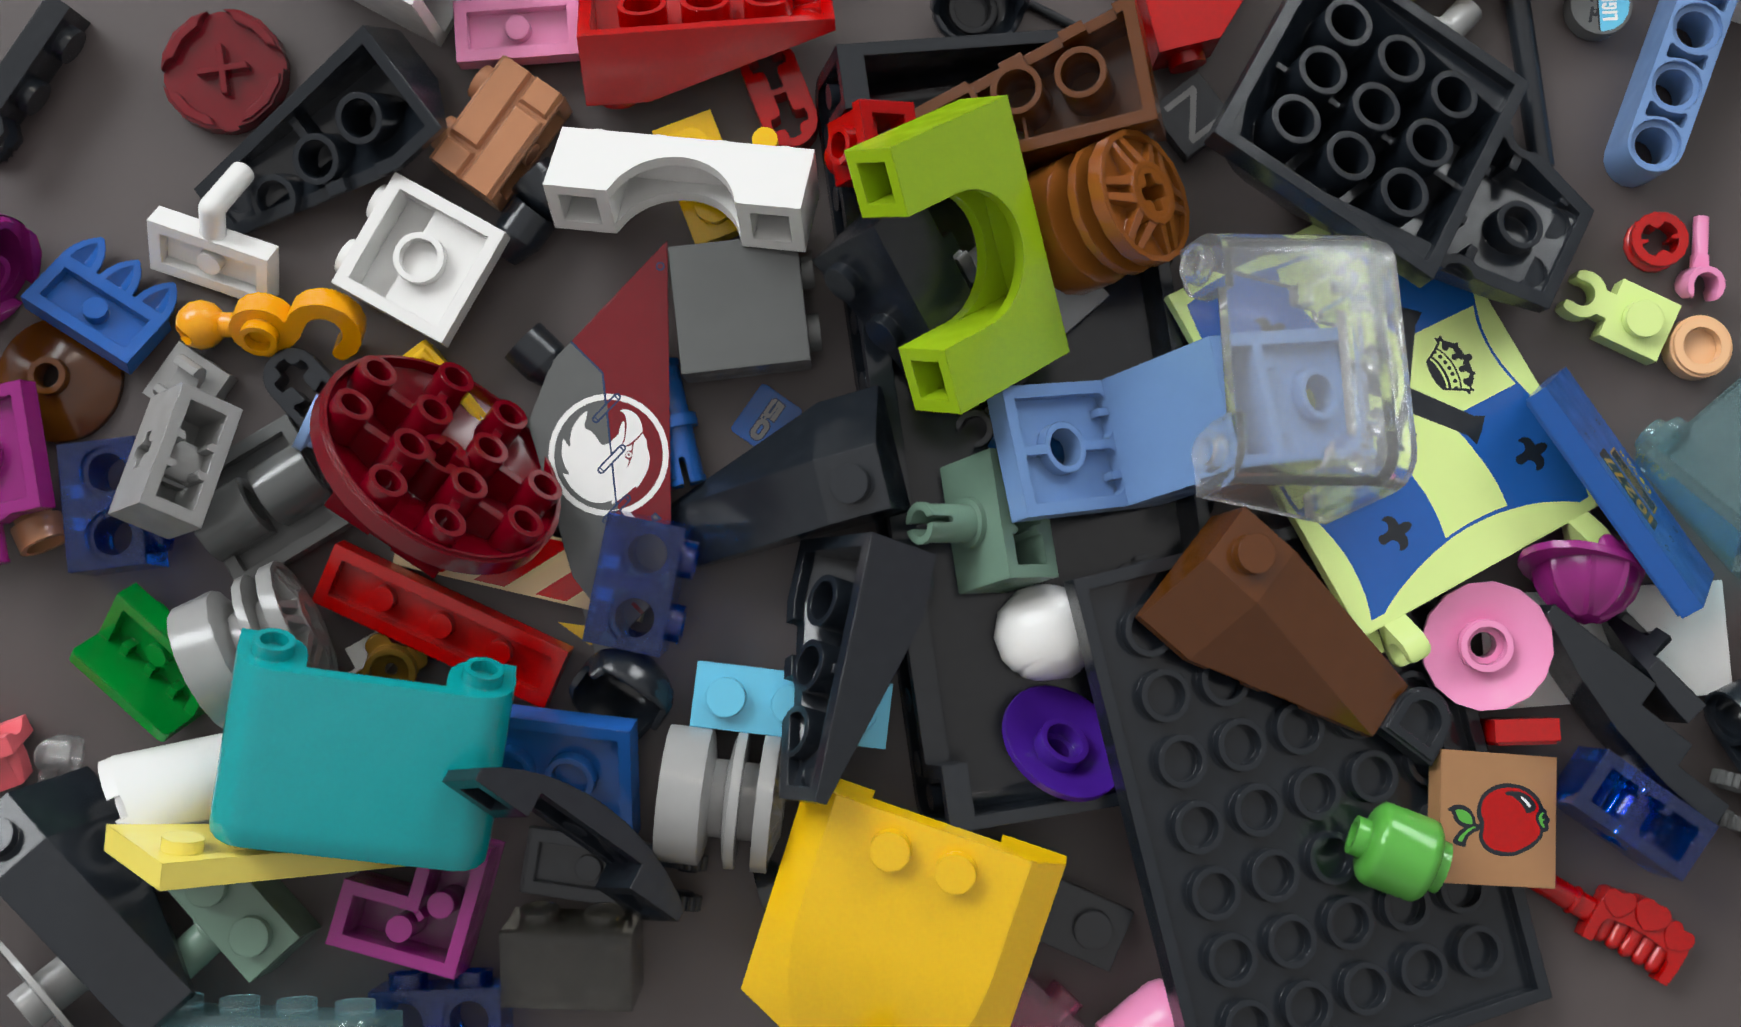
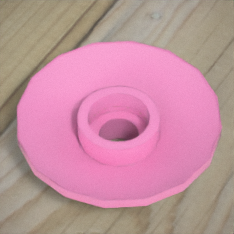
[1422,581,1554,711]

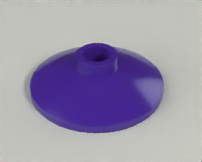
[1002,685,1114,802]

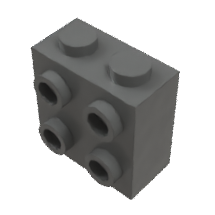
[668,239,823,384]

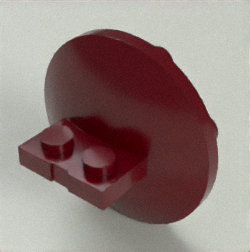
[310,355,562,579]

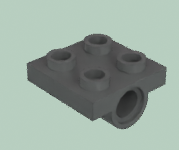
[194,414,353,580]

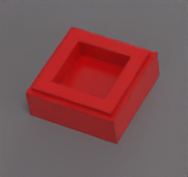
[1480,716,1561,746]

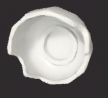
[994,584,1084,681]

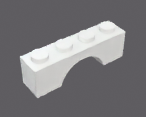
[543,126,820,252]

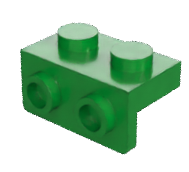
[69,582,205,742]

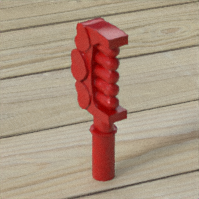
[1527,875,1695,986]

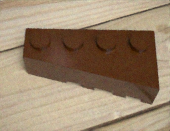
[914,0,1167,174]

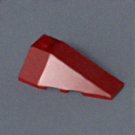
[576,0,836,109]

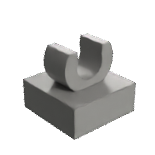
[142,341,238,400]

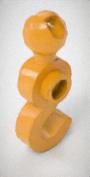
[176,288,367,360]

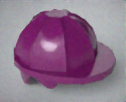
[1517,534,1646,625]

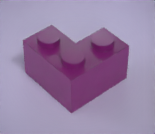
[325,838,506,980]

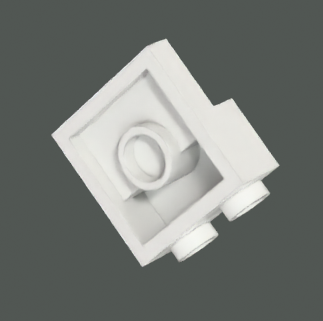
[331,172,510,348]

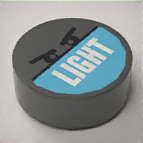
[1563,0,1633,41]

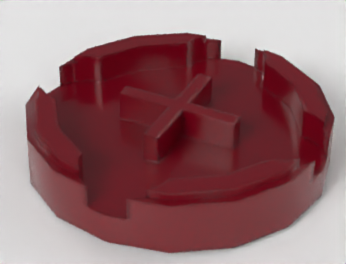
[161,9,291,135]

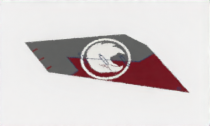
[528,240,672,653]

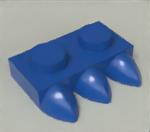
[20,237,177,375]

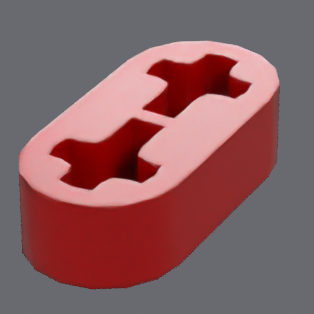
[740,48,819,149]

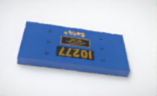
[1526,367,1715,619]

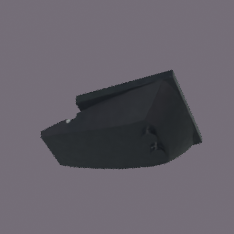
[1203,0,1594,313]

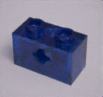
[1556,746,1719,882]

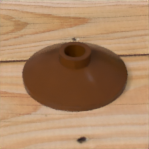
[0,320,124,443]

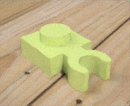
[1555,270,1682,366]

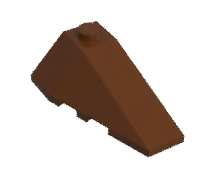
[1135,506,1408,737]

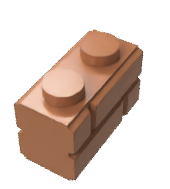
[429,55,573,212]

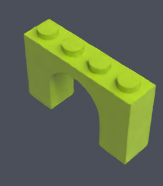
[844,95,1070,414]

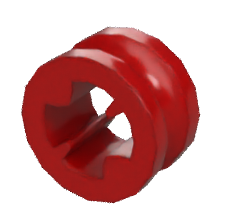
[1623,212,1689,273]

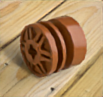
[1027,129,1190,295]

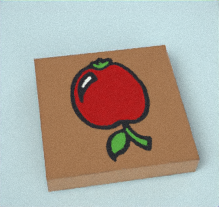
[1428,749,1557,889]

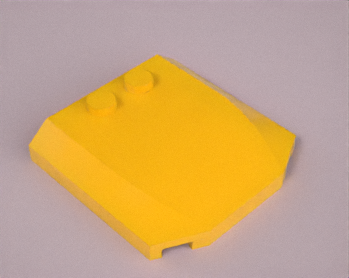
[741,779,1067,1027]

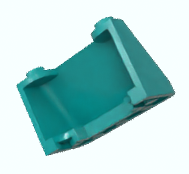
[209,628,517,871]

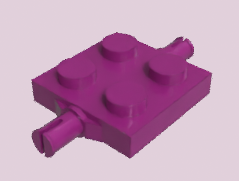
[0,379,56,565]

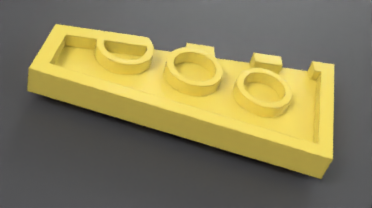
[104,824,405,891]

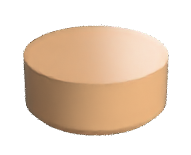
[1661,315,1733,381]

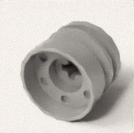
[167,561,339,729]
[653,724,786,874]

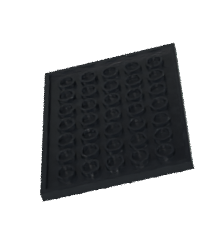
[1064,526,1552,1027]

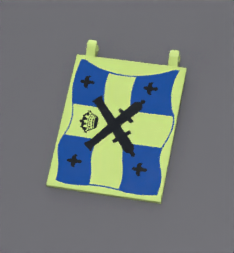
[1164,224,1611,667]

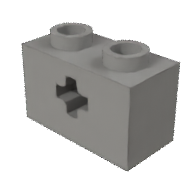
[107,382,243,539]

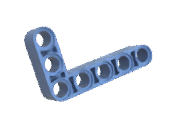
[1603,0,1738,188]

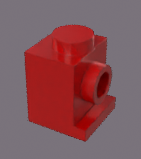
[824,99,916,188]

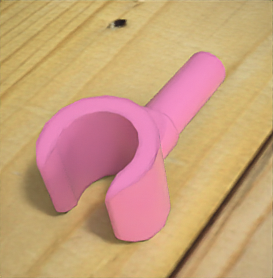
[1674,215,1726,302]

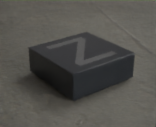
[1159,72,1224,163]

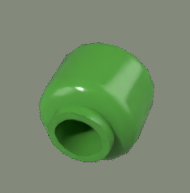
[1345,802,1453,902]

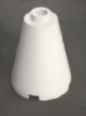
[98,733,223,824]

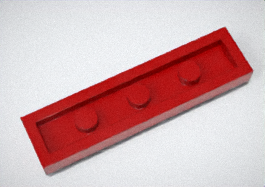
[312,540,574,708]

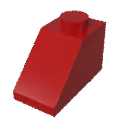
[1136,0,1244,74]

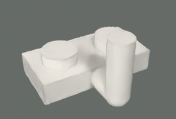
[147,162,279,299]

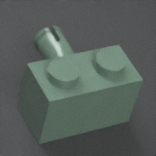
[906,448,1059,594]
[167,879,322,983]

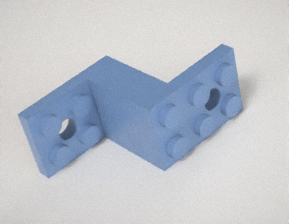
[987,329,1377,523]

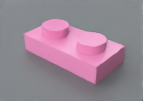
[453,0,580,70]

